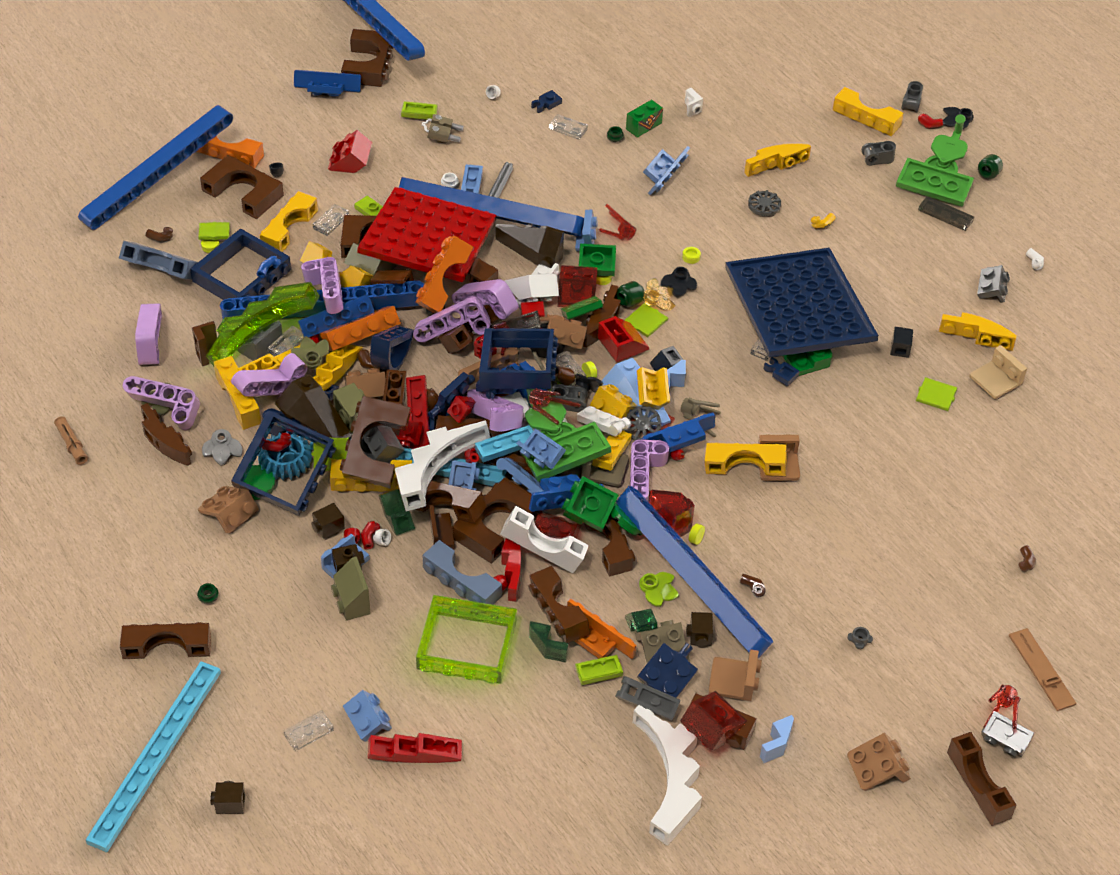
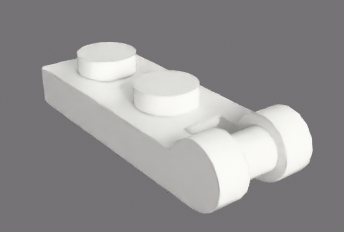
[577,406,631,436]

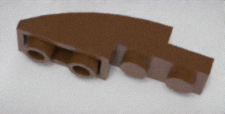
[583,284,621,348]
[383,370,407,436]
[141,403,192,466]

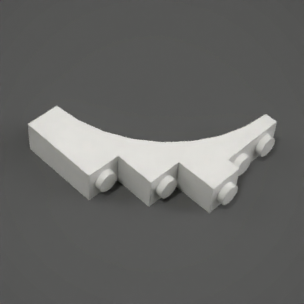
[394,420,490,511]
[633,705,702,846]

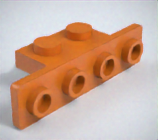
[567,599,636,659]

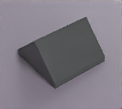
[236,321,283,361]

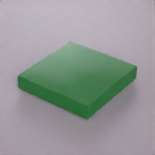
[561,296,603,319]

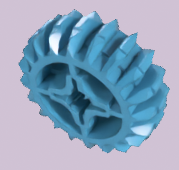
[258,432,312,480]

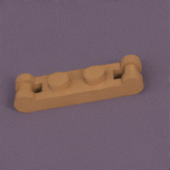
[458,348,518,389]

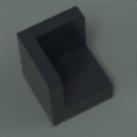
[890,326,913,358]
[650,346,683,371]

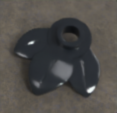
[943,107,974,129]
[660,267,697,297]
[575,374,604,392]

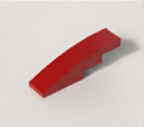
[501,538,521,602]
[368,733,462,763]

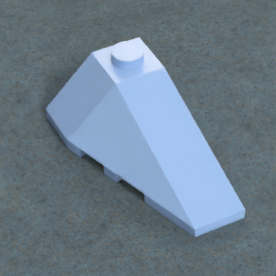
[602,358,671,429]

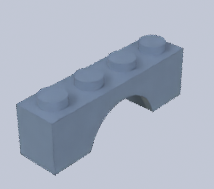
[119,241,198,280]
[422,540,502,612]

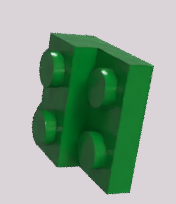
[578,243,616,276]
[783,349,833,376]
[562,476,619,531]

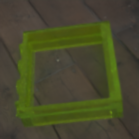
[416,595,517,684]

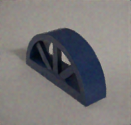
[370,325,414,371]

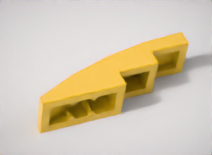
[313,344,363,391]

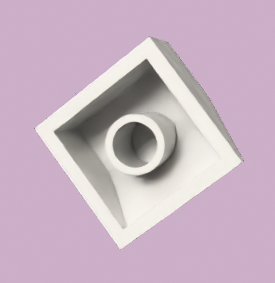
[504,274,559,302]

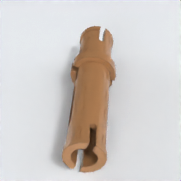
[54,416,88,465]

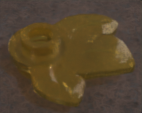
[643,278,675,310]

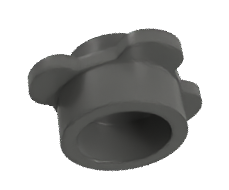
[847,627,873,649]

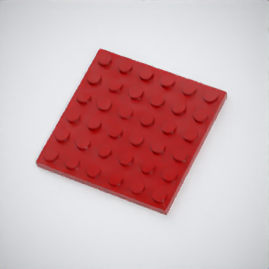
[357,187,496,282]

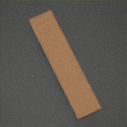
[1009,628,1077,711]

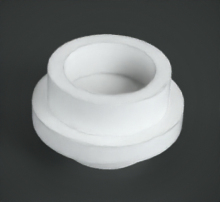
[441,172,459,188]

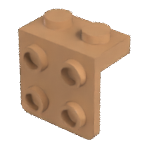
[540,314,587,349]
[758,434,800,481]
[198,486,259,534]
[709,649,762,701]
[847,732,911,791]

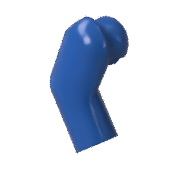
[256,256,281,278]

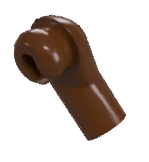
[740,574,766,597]

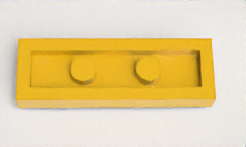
[592,430,632,471]

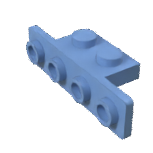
[643,146,690,195]

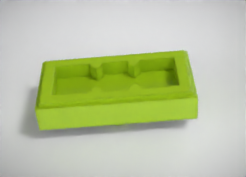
[401,101,438,119]
[354,195,383,216]
[575,655,623,685]

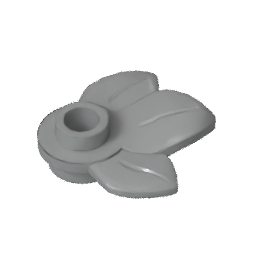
[202,429,242,466]

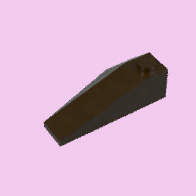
[495,224,564,268]
[275,374,352,440]

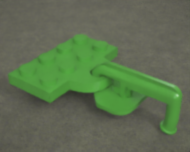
[896,114,974,207]
[522,389,612,482]

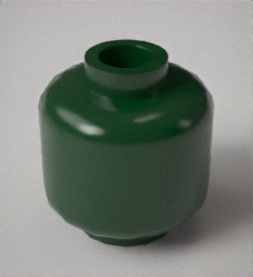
[978,154,1003,179]
[616,281,645,308]

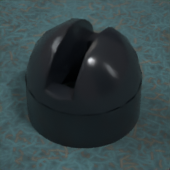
[269,162,284,177]

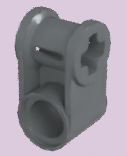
[901,81,923,112]
[861,141,896,166]
[550,384,588,412]

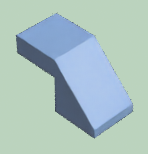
[667,360,686,392]
[760,715,794,763]

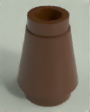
[555,366,575,386]

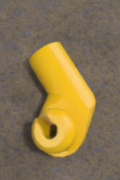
[811,213,836,229]

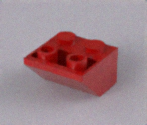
[328,130,372,173]
[598,316,649,362]

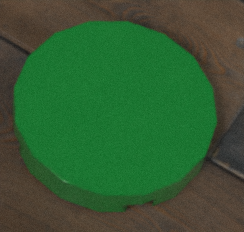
[244,465,275,500]
[611,503,643,536]

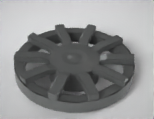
[748,190,781,216]
[626,406,662,441]

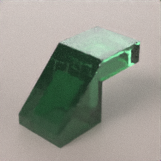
[378,489,415,535]
[625,609,657,633]
[529,621,568,663]

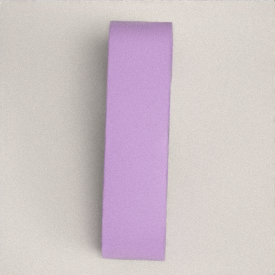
[301,257,343,314]
[452,279,518,320]
[413,297,491,342]
[135,303,162,365]
[231,353,307,396]
[123,376,200,430]
[467,389,524,432]
[630,440,669,501]

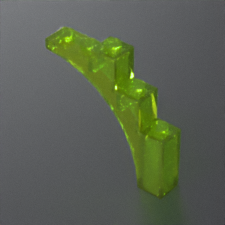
[206,282,320,367]

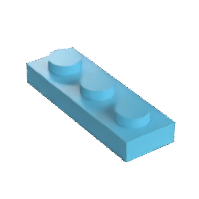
[475,425,533,462]

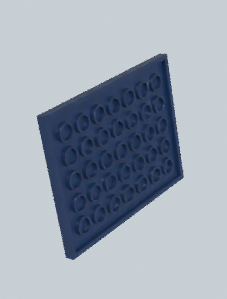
[725,247,879,358]

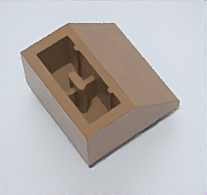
[344,368,386,397]

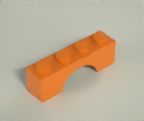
[196,136,264,168]
[415,236,473,313]
[320,306,401,351]

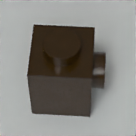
[311,503,345,539]
[331,544,365,573]
[686,612,713,647]
[210,781,246,814]

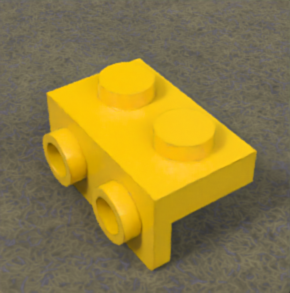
[637,367,670,410]
[590,384,637,419]

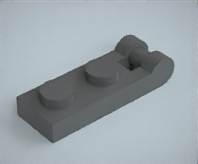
[615,676,681,721]

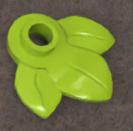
[639,572,679,607]

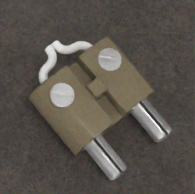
[421,114,463,143]

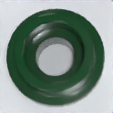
[607,126,624,142]
[197,583,219,604]

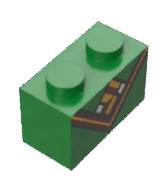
[626,99,663,138]

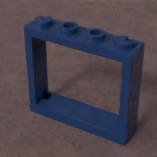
[190,228,291,300]
[479,328,558,389]
[231,410,336,516]

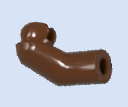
[145,227,173,242]
[357,349,374,369]
[1018,545,1036,572]

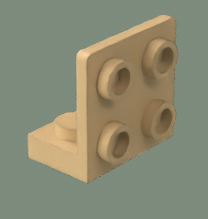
[969,345,1027,399]

